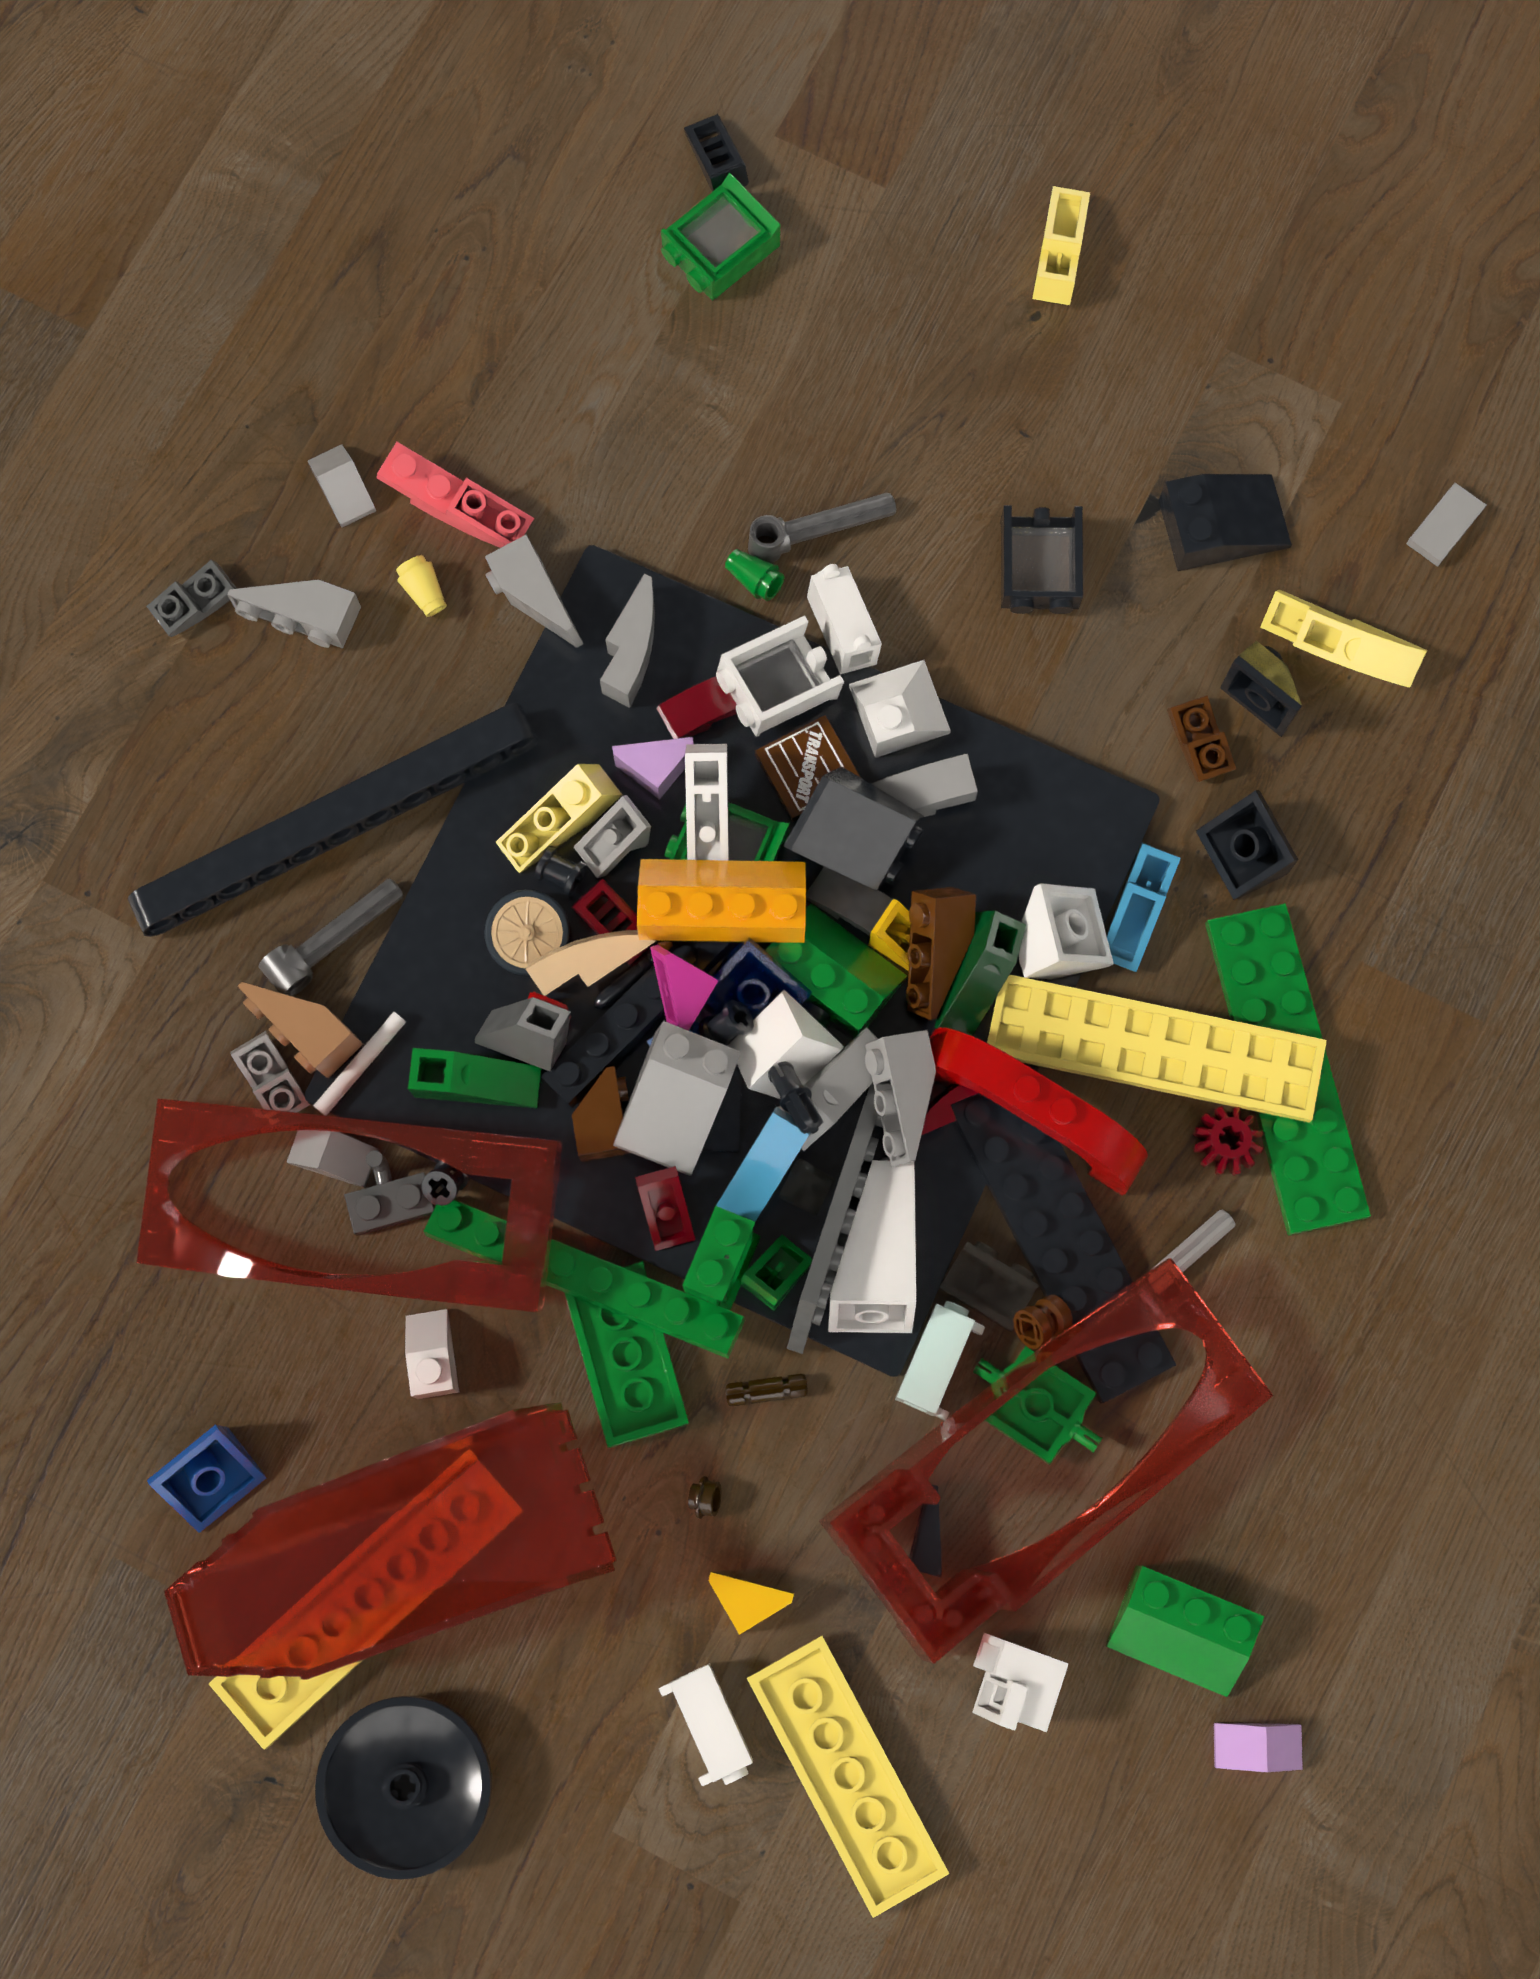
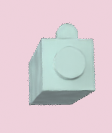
[895,1301,985,1420]

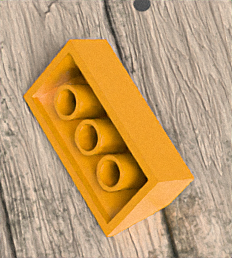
[637,859,806,943]

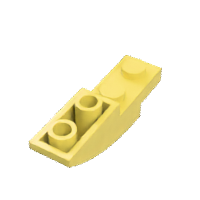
[1260,589,1427,688]

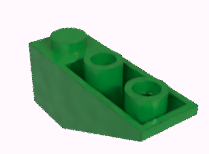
[408,1048,542,1108]

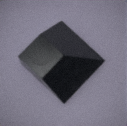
[1220,641,1302,737]

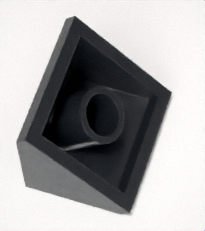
[1196,790,1298,900]

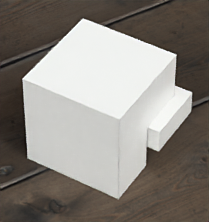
[972,1633,1068,1732]

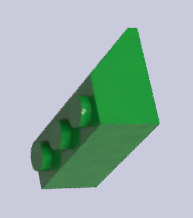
[761,904,907,1038]
[1106,1566,1265,1697]

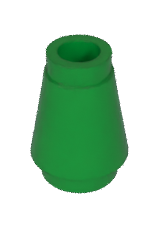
[725,549,784,601]

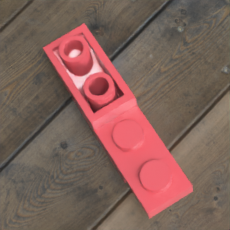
[377,442,534,548]

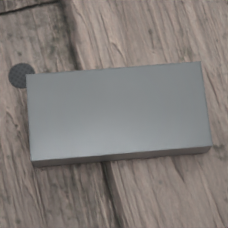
[1406,483,1486,567]

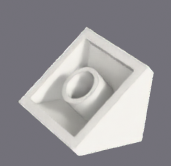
[729,990,844,1099]

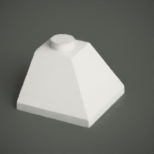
[849,660,951,758]
[1019,884,1114,979]

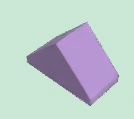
[612,737,693,799]
[1214,1723,1303,1772]

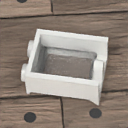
[716,616,844,737]

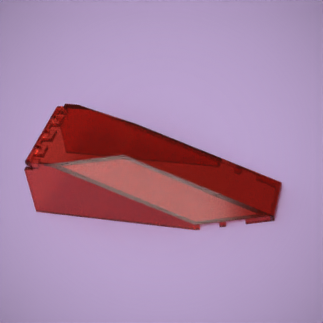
[164,1402,617,1680]

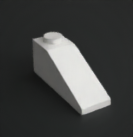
[685,744,729,861]

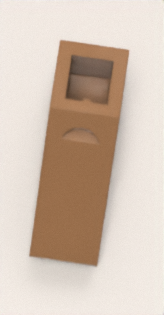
[238,982,363,1078]

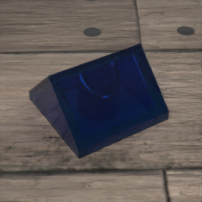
[706,938,812,1020]

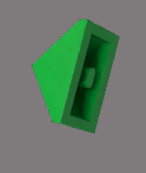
[741,1235,813,1311]

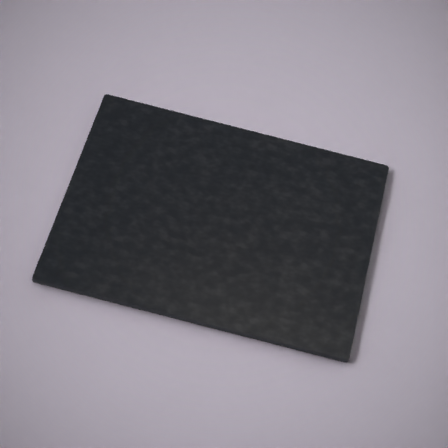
[304,545,1160,1377]

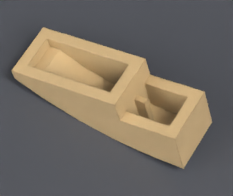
[526,930,656,996]

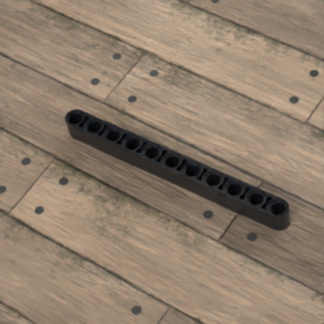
[127,703,538,937]

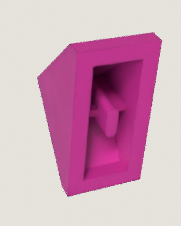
[650,945,718,1031]

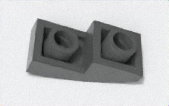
[146,559,237,637]

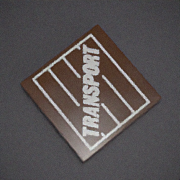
[755,715,861,822]

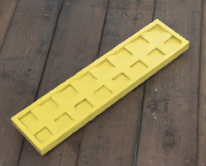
[987,975,1327,1123]

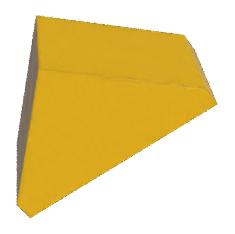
[869,899,911,971]
[708,1572,794,1635]

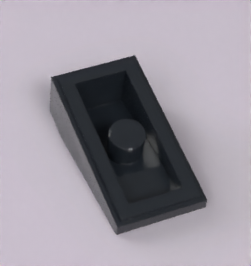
[907,1485,942,1577]

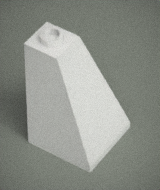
[828,1157,916,1333]

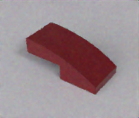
[657,676,737,739]
[921,1084,978,1135]

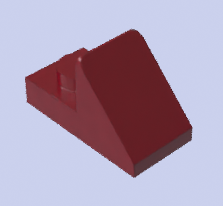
[635,1166,696,1251]

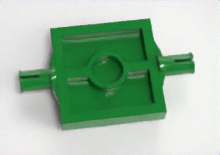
[973,1346,1103,1465]

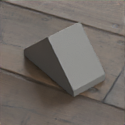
[307,444,376,528]
[287,1124,379,1188]

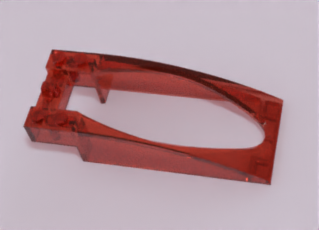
[136,1099,562,1312]
[819,1258,1274,1664]

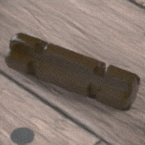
[725,1374,808,1406]

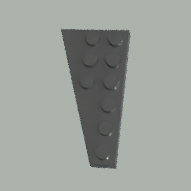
[787,1083,883,1354]

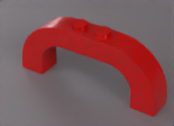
[929,1027,1148,1196]

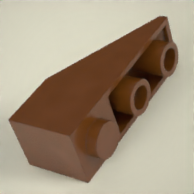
[906,887,976,1020]

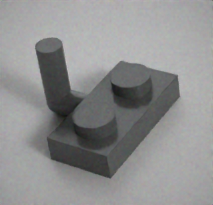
[344,1150,435,1236]

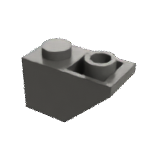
[475,997,571,1071]

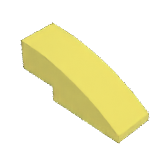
[1032,186,1090,305]

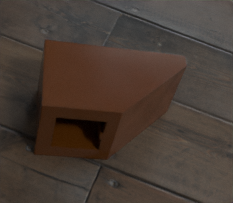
[572,1066,630,1162]

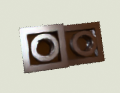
[1167,695,1236,782]

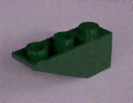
[934,911,1026,1036]

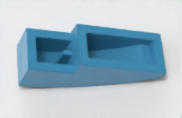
[1107,843,1181,972]
[716,1106,810,1221]

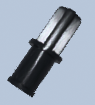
[768,1061,822,1134]

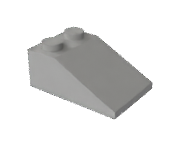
[613,1021,741,1176]

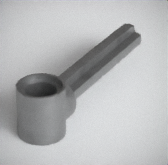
[748,493,896,563]
[259,879,403,997]

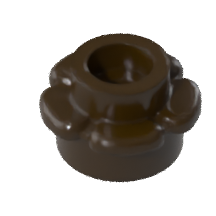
[688,1476,722,1519]

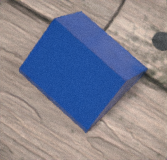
[147,1424,266,1533]

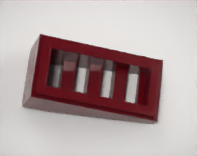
[571,879,652,966]

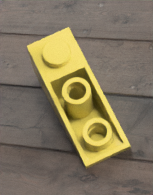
[496,764,622,873]

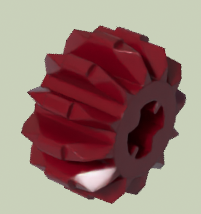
[1193,1106,1263,1176]

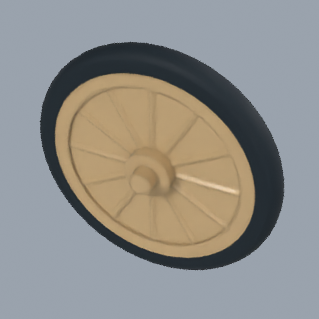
[484,890,570,976]

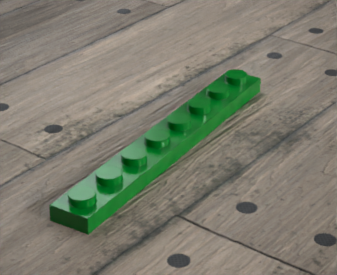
[423,1200,745,1359]

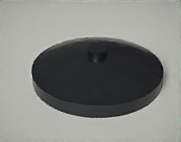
[315,1696,492,1880]

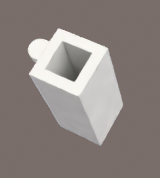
[807,564,882,674]
[658,1663,753,1786]

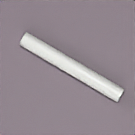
[313,1012,406,1116]

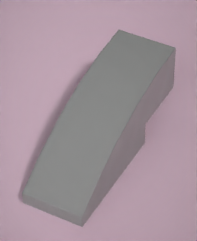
[600,574,655,708]
[871,754,978,817]

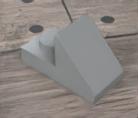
[574,795,651,878]

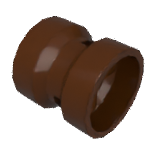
[1013,1295,1073,1349]

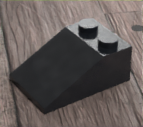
[1159,474,1292,571]

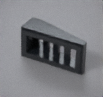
[684,114,749,192]

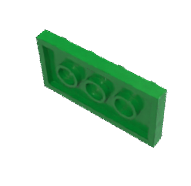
[565,1261,689,1448]

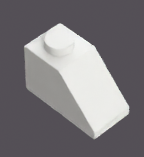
[405,1309,459,1399]

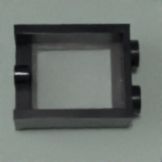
[1000,505,1083,614]

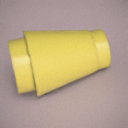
[396,555,447,617]

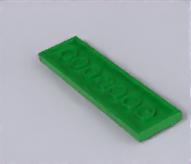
[1205,903,1371,1236]

